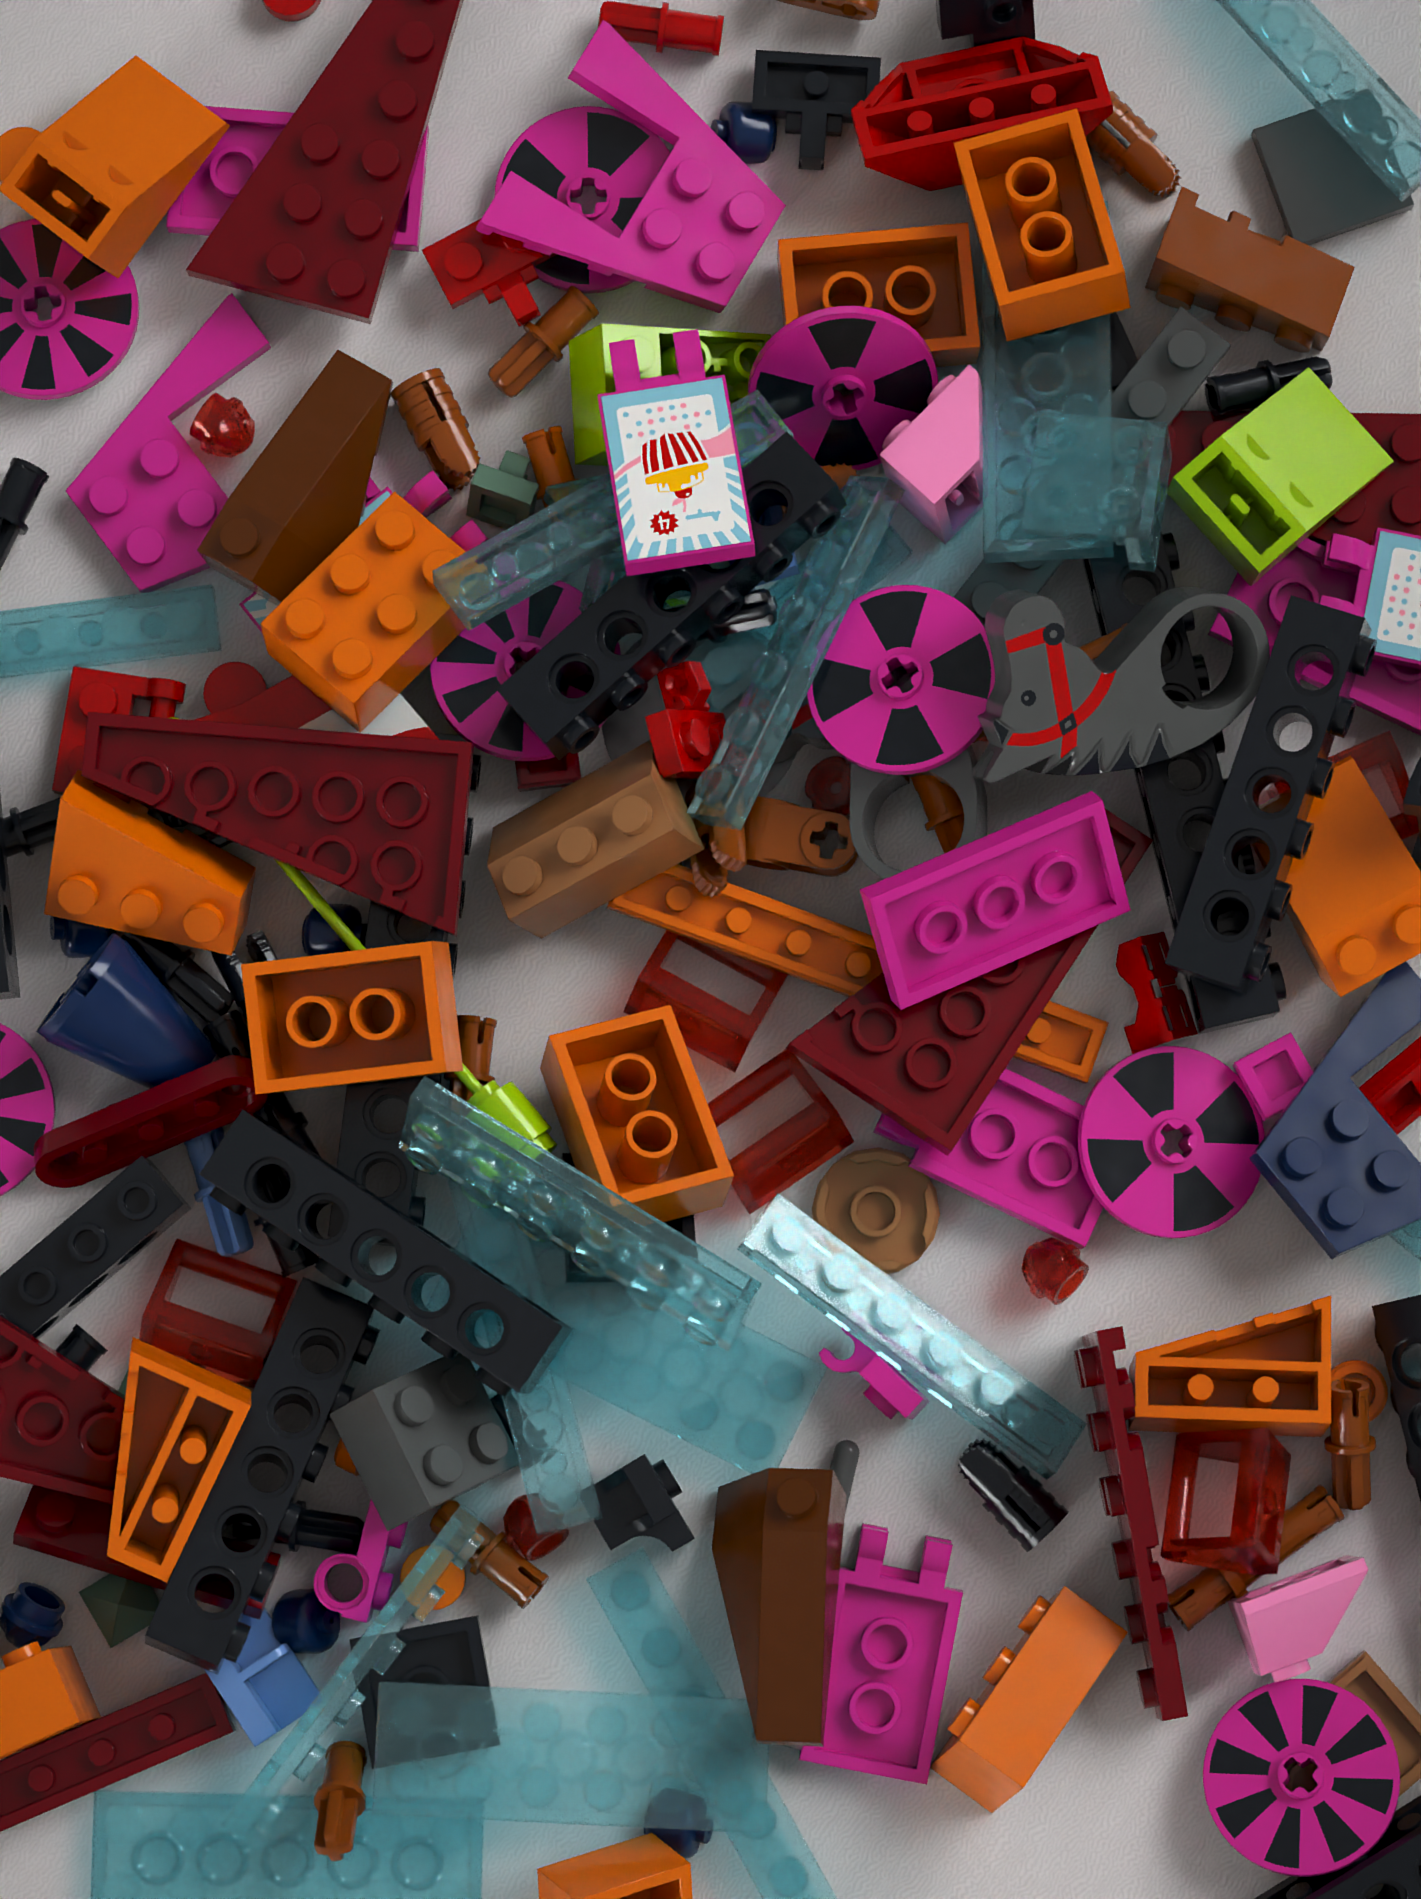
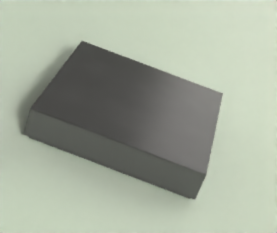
[1251,89,1414,245]

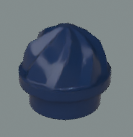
[0,1582,65,1648]

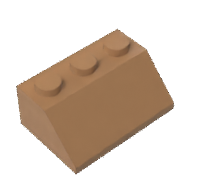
[487,740,704,939]

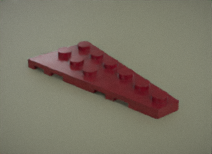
[81,712,474,937]
[786,809,1153,1156]
[0,1316,125,1504]

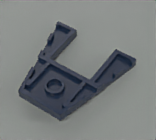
[1249,962,1421,1259]

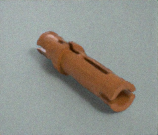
[1167,1484,1345,1631]

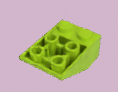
[569,323,771,466]
[1166,367,1394,586]

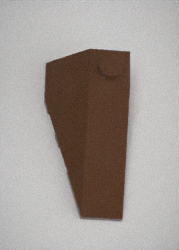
[197,350,393,606]
[712,1468,847,1747]

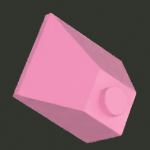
[1228,1555,1368,1682]

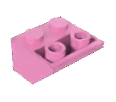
[879,365,989,544]

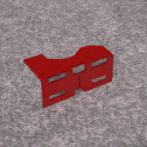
[1116,932,1198,1054]

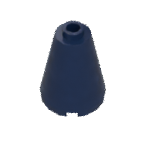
[36,933,218,1089]

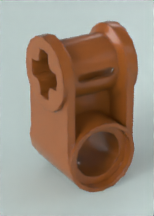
[743,796,859,877]

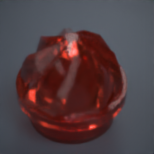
[189,393,255,458]
[1021,1237,1089,1305]
[503,1493,569,1561]

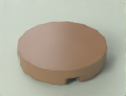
[812,1147,940,1276]

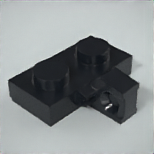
[752,50,881,170]

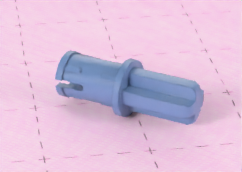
[184,1127,254,1257]

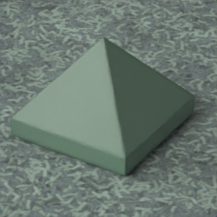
[79,1574,160,1648]

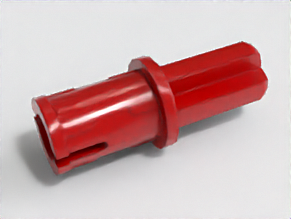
[598,1,724,56]

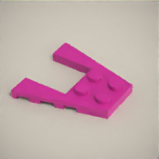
[475,20,786,313]
[66,293,381,595]

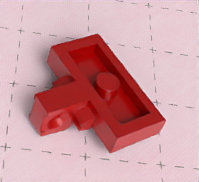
[422,219,557,327]
[645,661,739,779]

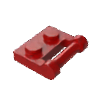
[52,666,186,809]

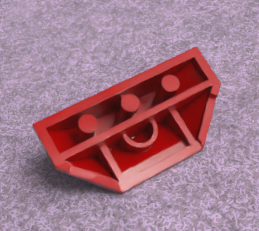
[851,37,1113,191]

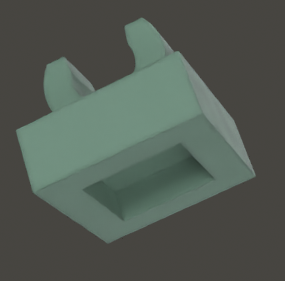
[466,450,539,535]

